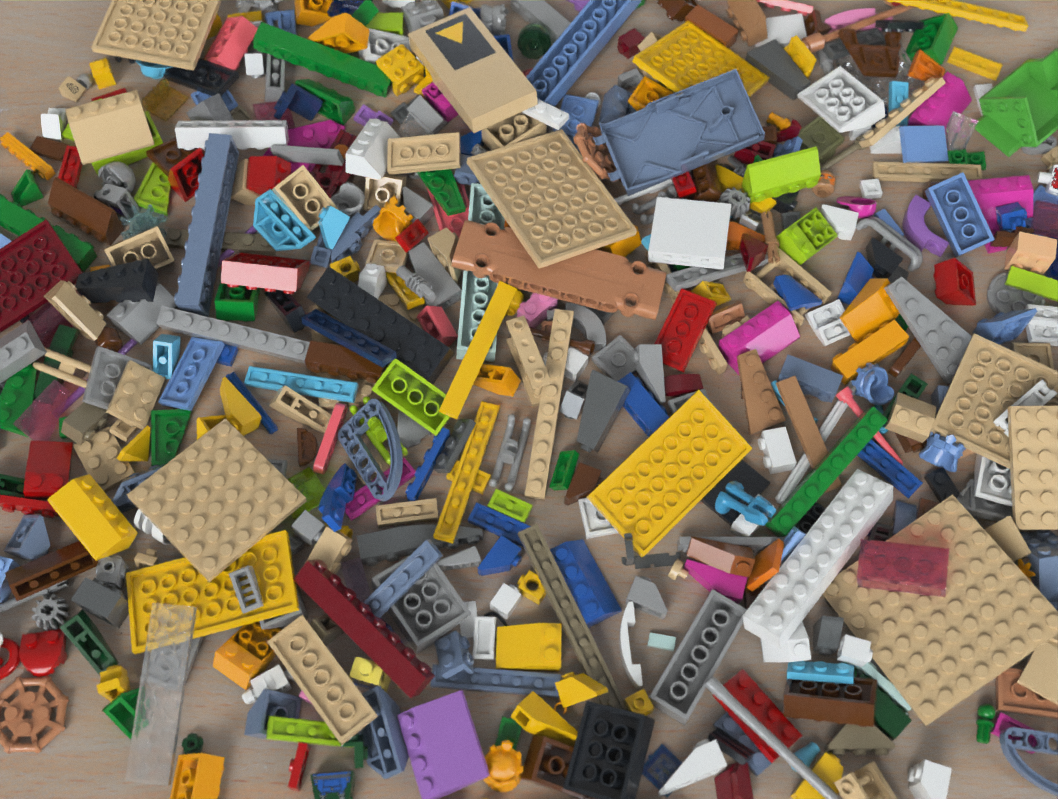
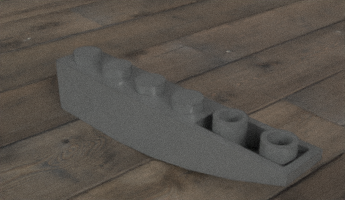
[357,524,483,566]

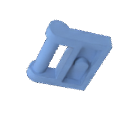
[265,10,297,35]

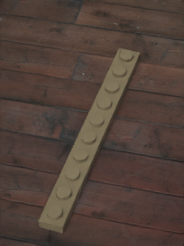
[518,524,629,711]

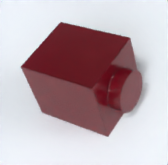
[617,28,645,59]

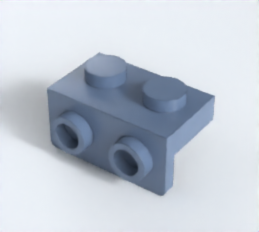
[435,630,474,679]

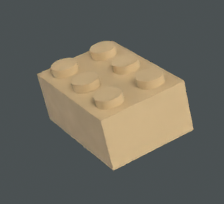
[481,112,546,150]
[104,225,175,269]

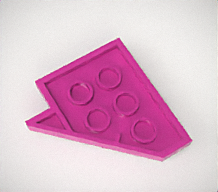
[263,120,346,174]

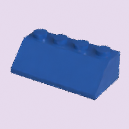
[550,539,622,628]

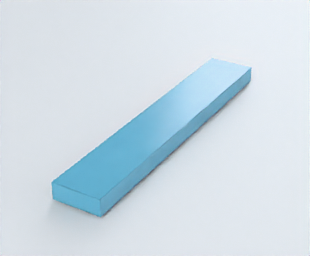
[244,366,359,403]

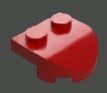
[19,629,67,677]

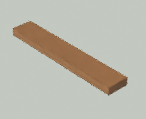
[776,376,842,493]

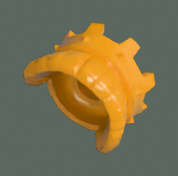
[372,196,413,241]
[483,740,524,792]

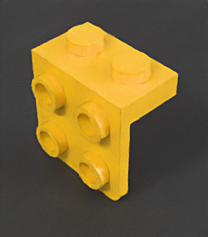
[376,44,424,96]

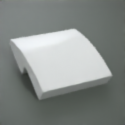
[805,299,851,346]
[1026,304,1058,346]

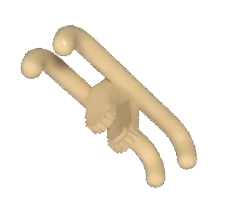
[33,347,91,388]

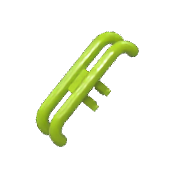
[350,396,408,465]

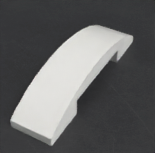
[619,601,643,690]

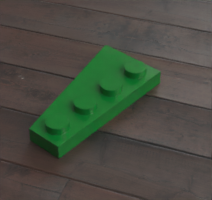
[0,361,37,437]

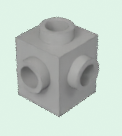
[96,555,129,589]

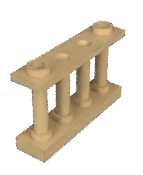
[743,248,832,329]
[506,315,551,407]
[834,761,897,799]

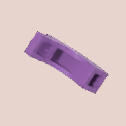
[902,195,949,257]

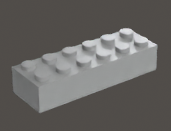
[649,589,747,725]

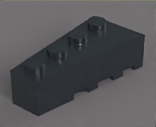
[76,258,159,303]

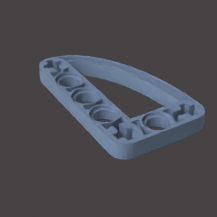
[338,399,403,501]
[999,727,1058,797]

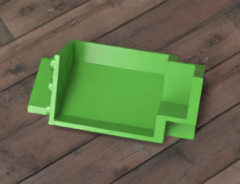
[970,48,1058,157]

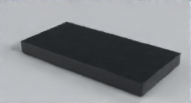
[163,58,240,96]

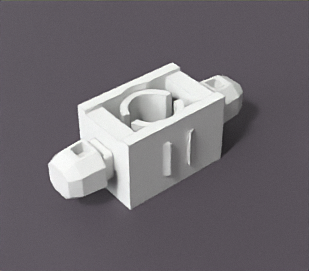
[241,665,294,704]

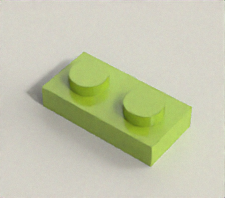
[487,489,533,523]

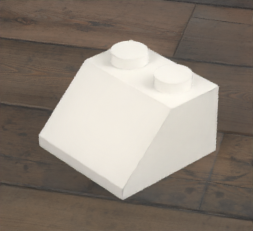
[907,760,952,799]

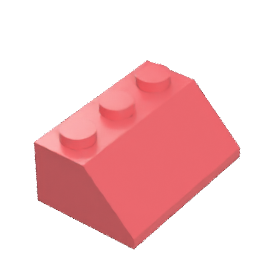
[203,16,258,71]

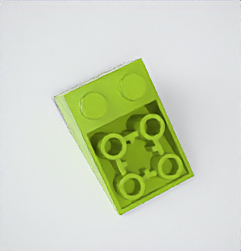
[776,207,838,265]

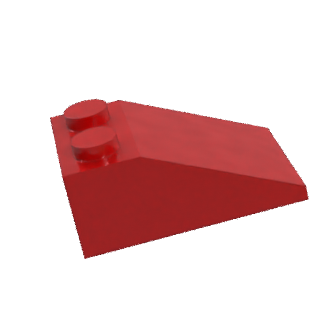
[168,148,204,202]
[23,440,73,500]

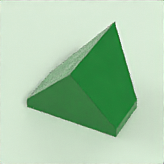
[11,169,44,207]
[102,686,147,739]

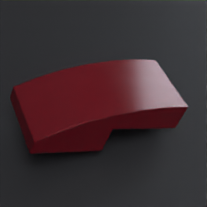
[664,374,704,397]

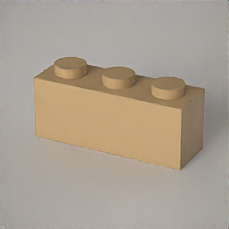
[303,526,353,574]

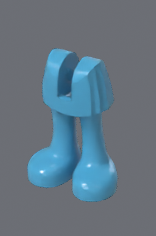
[715,481,776,526]

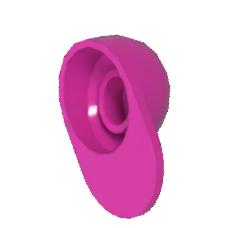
[836,196,877,219]

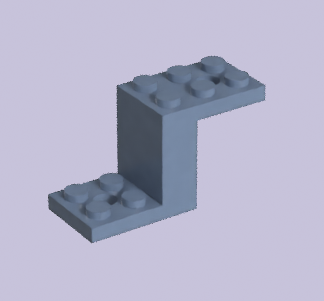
[1020,530,1058,611]

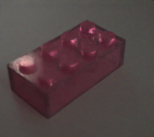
[857,539,949,597]

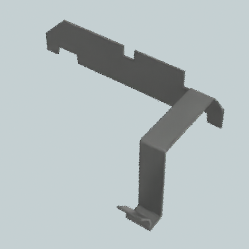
[621,533,681,569]

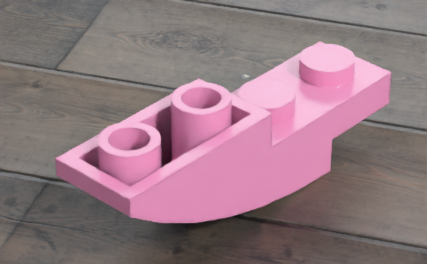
[824,8,893,33]

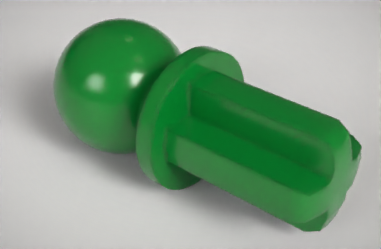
[976,703,996,744]

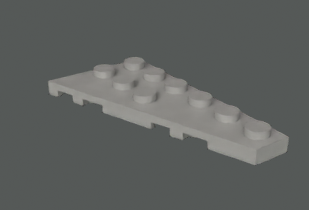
[884,277,972,384]

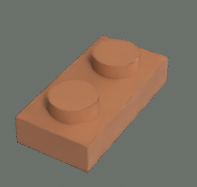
[707,302,745,334]

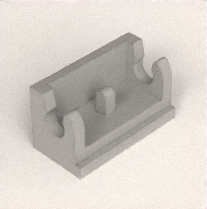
[407,95,448,135]

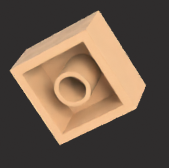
[1005,232,1057,276]

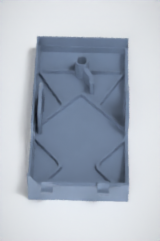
[593,69,765,196]

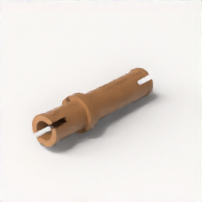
[761,211,780,263]

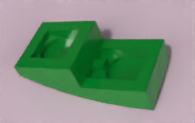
[495,716,522,750]

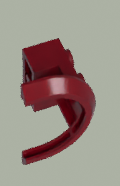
[734,119,802,164]

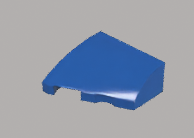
[773,275,822,311]

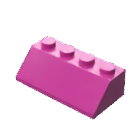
[908,71,972,134]
[968,175,1033,221]
[718,301,800,375]

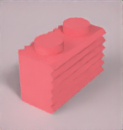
[417,306,458,347]

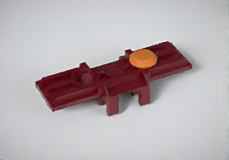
[309,129,357,199]

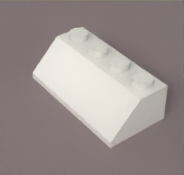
[346,119,401,180]

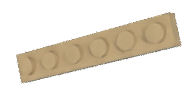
[859,77,945,148]
[872,161,983,182]

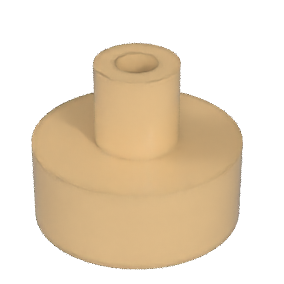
[668,558,689,580]

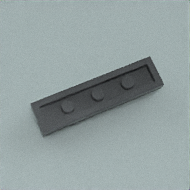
[822,28,886,60]

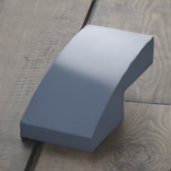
[310,232,332,268]
[892,501,916,536]

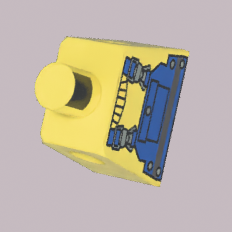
[349,657,391,693]

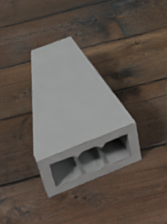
[408,242,462,310]

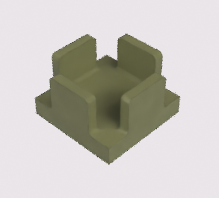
[798,116,845,164]

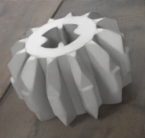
[719,187,750,219]
[31,594,70,631]

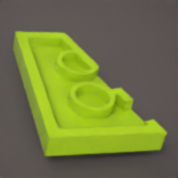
[133,162,171,216]

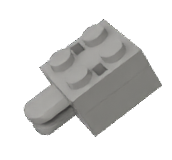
[401,0,444,33]

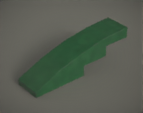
[33,324,80,406]

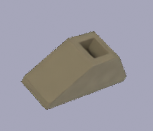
[824,724,895,756]

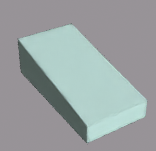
[647,632,676,652]

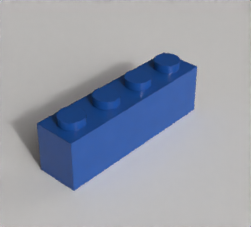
[618,372,669,437]

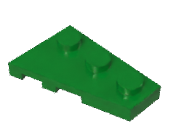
[151,409,192,466]

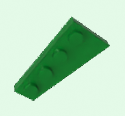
[416,169,466,216]

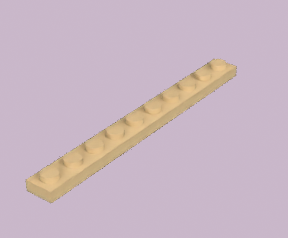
[525,309,574,500]

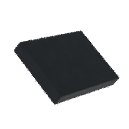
[700,459,770,526]

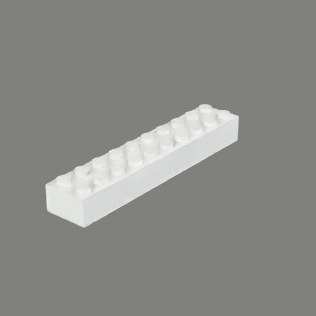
[743,469,893,650]

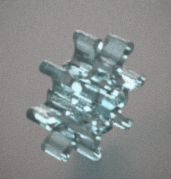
[120,204,167,239]

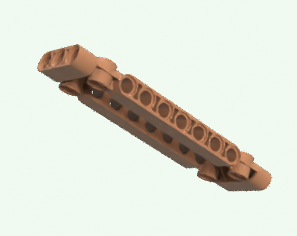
[451,220,667,320]

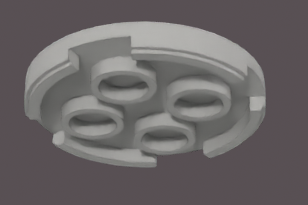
[987,272,1045,314]

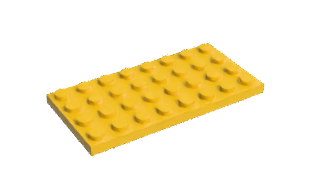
[587,390,753,557]
[126,530,299,654]

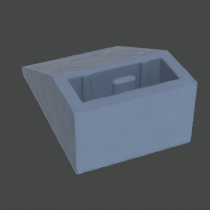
[599,85,636,123]

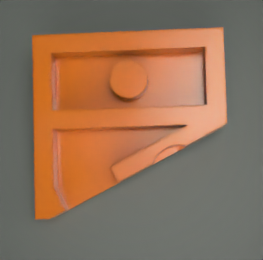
[907,50,946,81]

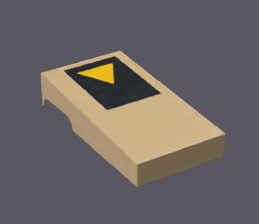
[408,7,538,133]

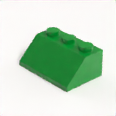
[903,13,958,65]
[295,79,355,126]

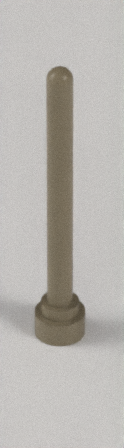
[820,134,867,171]

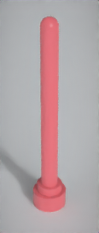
[836,386,903,465]

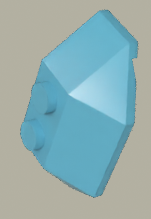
[253,189,316,251]

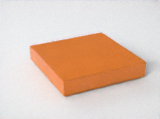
[746,538,784,591]

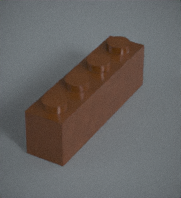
[305,340,388,383]
[5,541,98,601]

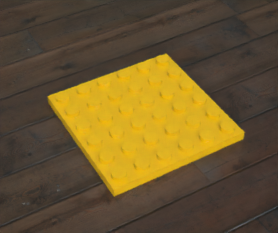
[632,21,770,97]

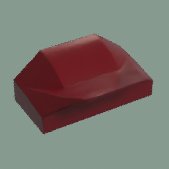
[714,762,754,799]

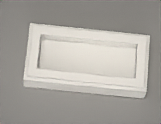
[472,616,496,660]

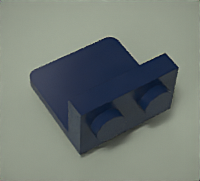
[273,83,323,121]

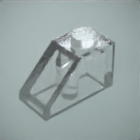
[946,111,978,151]

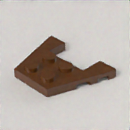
[838,29,902,78]

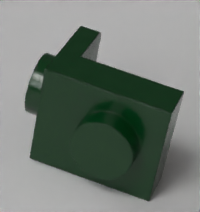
[341,733,368,768]

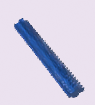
[226,372,278,434]

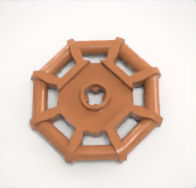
[573,123,619,182]
[0,676,69,754]

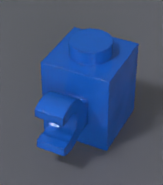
[996,202,1027,231]

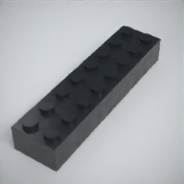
[307,266,455,385]

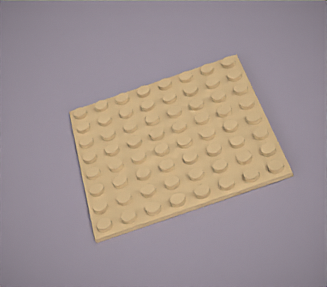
[822,494,1058,726]

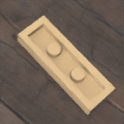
[376,498,439,527]

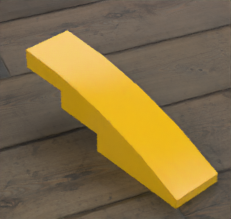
[715,164,776,214]

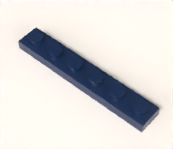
[301,309,397,368]

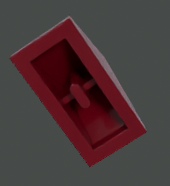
[739,233,768,272]

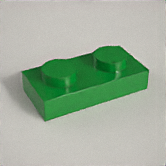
[549,450,579,491]

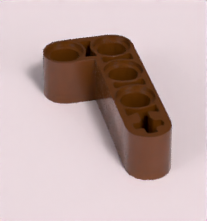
[683,161,722,202]

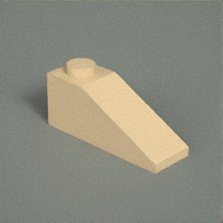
[269,385,331,433]

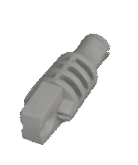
[396,265,437,303]

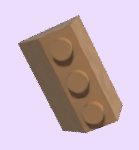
[726,0,768,47]

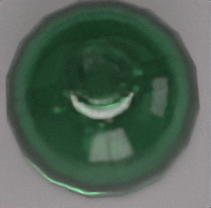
[517,23,551,59]

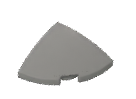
[397,410,432,448]

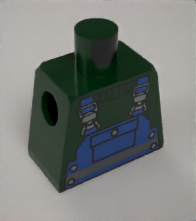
[311,770,356,799]

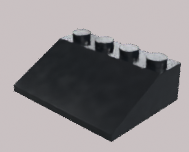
[563,701,655,799]

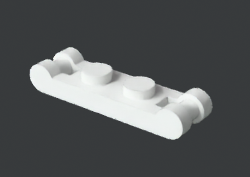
[993,379,1058,437]

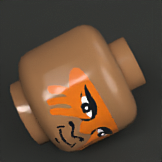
[811,170,836,198]

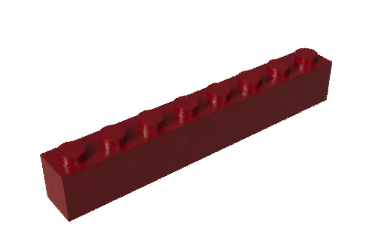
[294,559,435,698]

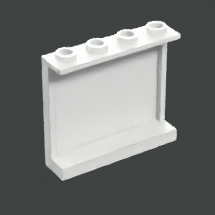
[648,197,731,269]

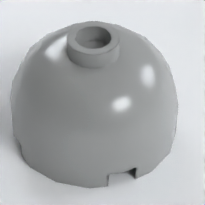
[98,162,136,193]

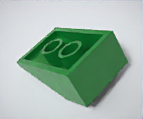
[215,281,260,322]

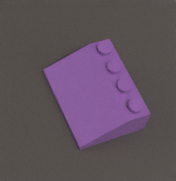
[397,690,490,799]

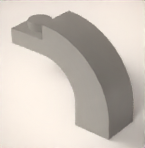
[546,303,606,351]

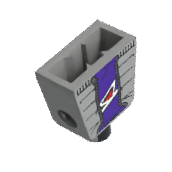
[94,184,141,224]

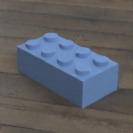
[925,172,995,258]

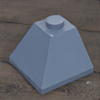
[4,515,50,562]
[244,689,301,739]

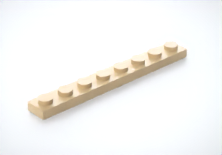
[645,250,727,375]

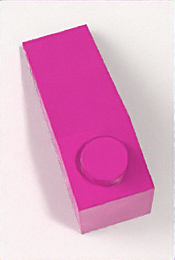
[683,559,747,604]

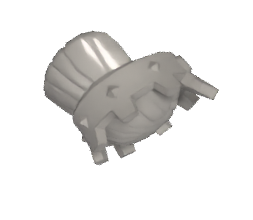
[480,4,509,36]
[331,182,365,221]

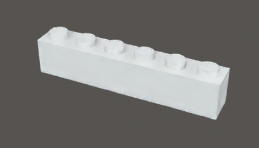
[175,120,289,150]

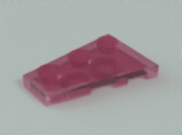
[13,379,70,441]

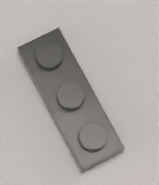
[433,419,476,473]

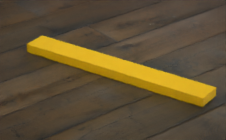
[439,281,517,420]
[433,401,500,544]

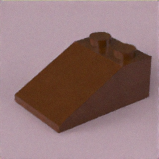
[520,735,589,799]

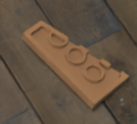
[737,349,786,435]

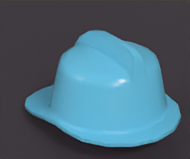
[136,60,172,79]

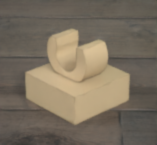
[134,549,158,570]

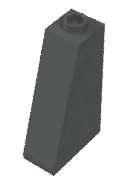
[745,39,811,100]
[577,370,631,453]

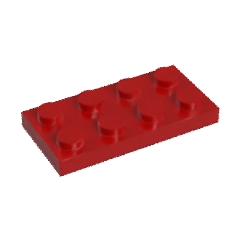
[654,288,717,373]
[712,669,802,763]

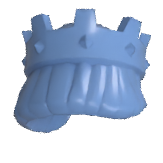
[852,362,895,405]
[919,432,966,472]

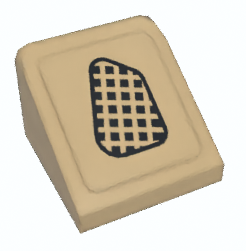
[59,76,87,102]

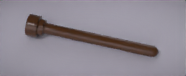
[529,327,595,356]

